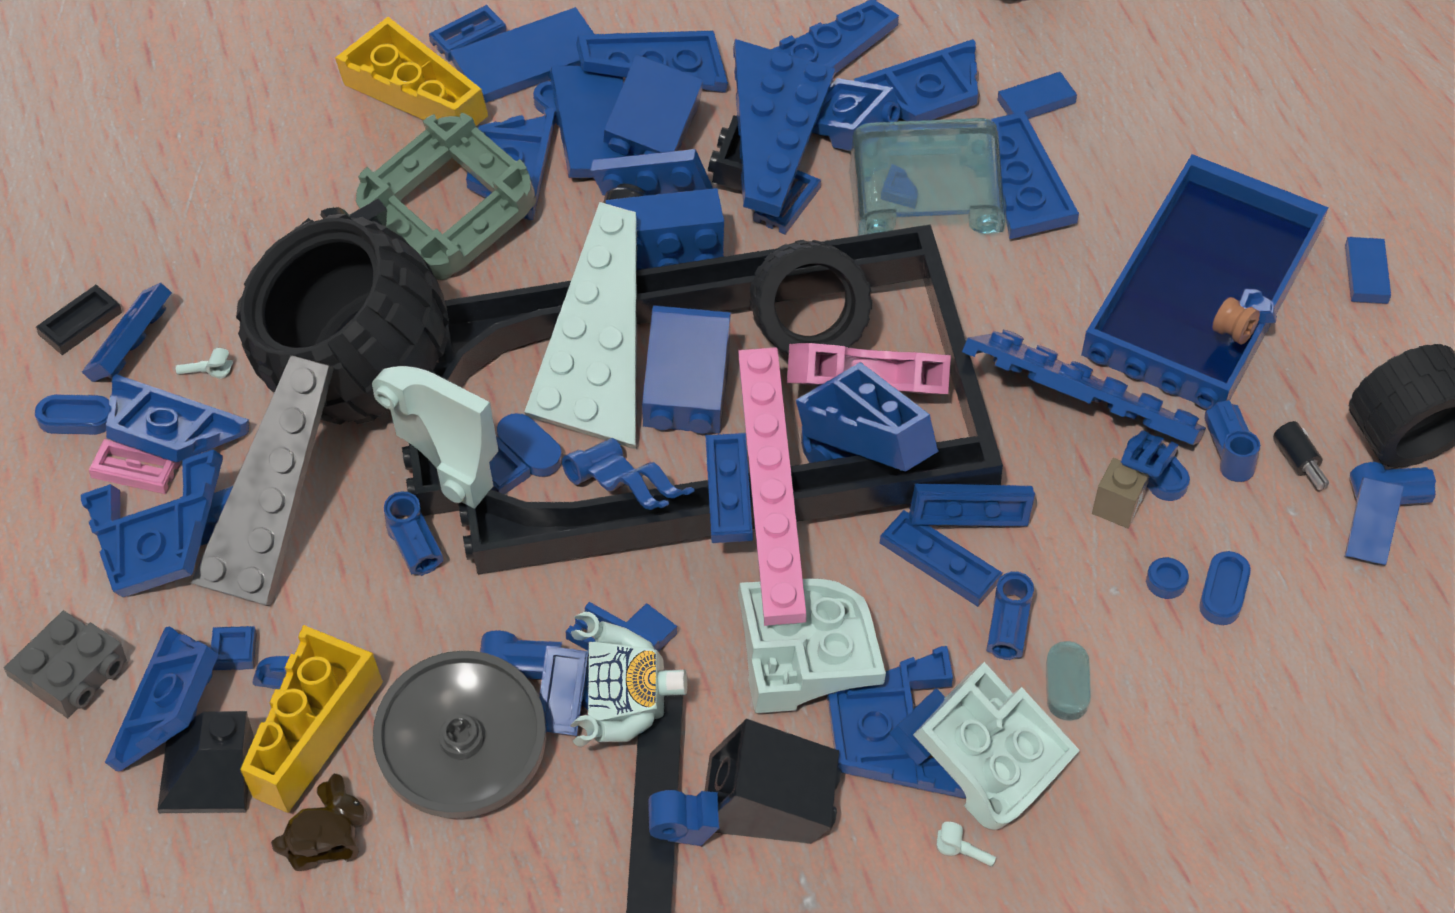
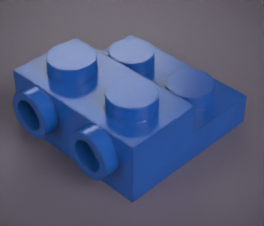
[812,78,900,153]

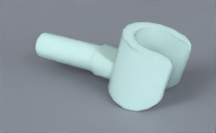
[176,348,233,379]
[937,822,996,867]

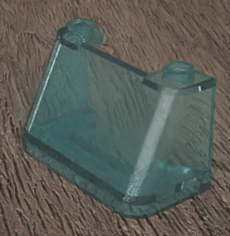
[849,118,1005,235]

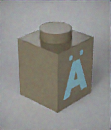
[1092,457,1150,529]

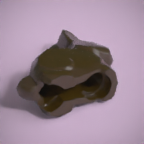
[271,773,368,871]

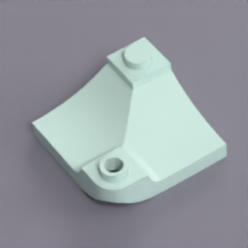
[372,366,498,509]
[738,579,886,713]
[913,662,1080,830]

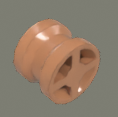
[1213,297,1260,345]

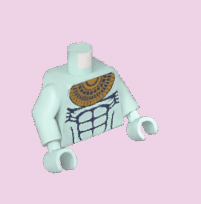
[570,612,688,747]

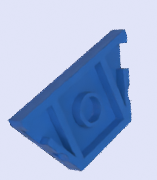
[854,39,978,126]
[466,108,556,220]
[106,374,249,463]
[105,626,219,772]

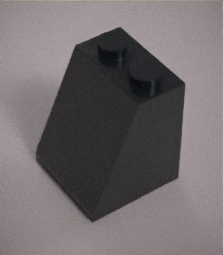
[704,718,841,844]

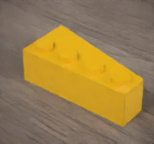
[335,17,488,126]
[240,625,383,813]

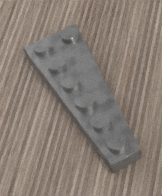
[192,356,334,605]

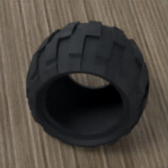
[236,214,449,425]

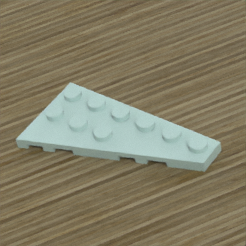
[524,202,637,449]

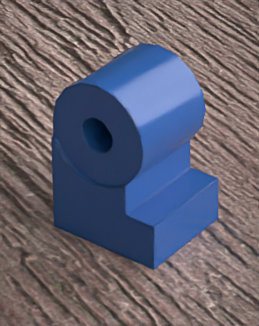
[648,790,719,846]

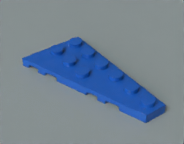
[733,39,836,218]
[962,329,1206,445]

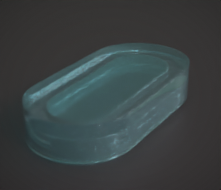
[1046,641,1091,721]

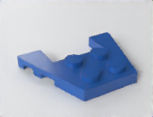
[81,449,223,597]
[827,646,966,798]

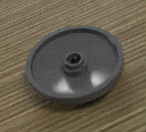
[373,651,547,818]

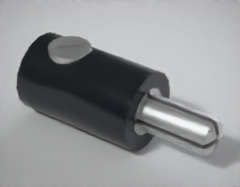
[1273,421,1329,490]

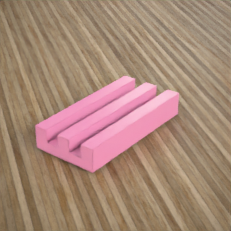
[89,439,180,494]

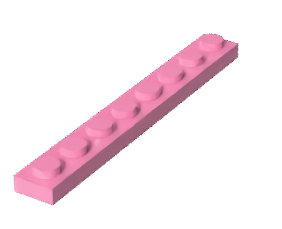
[738,347,806,626]

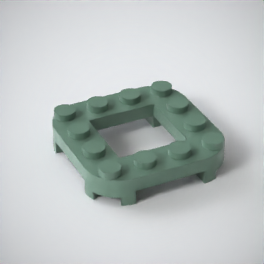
[355,113,536,280]

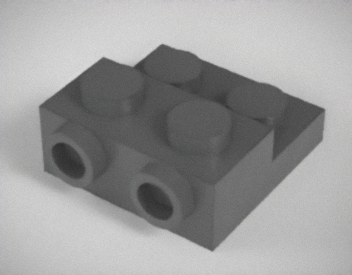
[4,610,127,719]

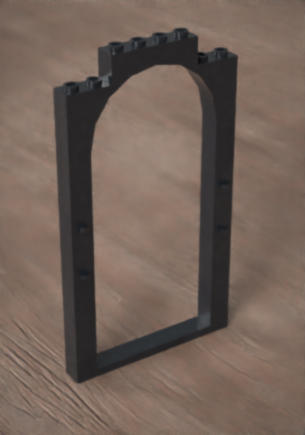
[402,224,1003,575]

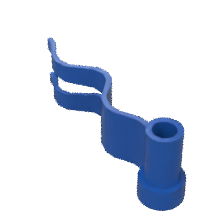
[562,438,695,510]

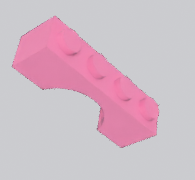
[787,343,951,394]

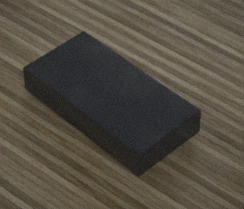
[36,284,122,355]

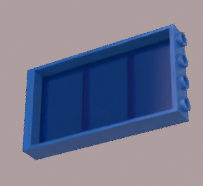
[1081,154,1329,409]

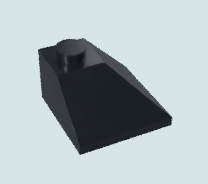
[157,711,254,814]

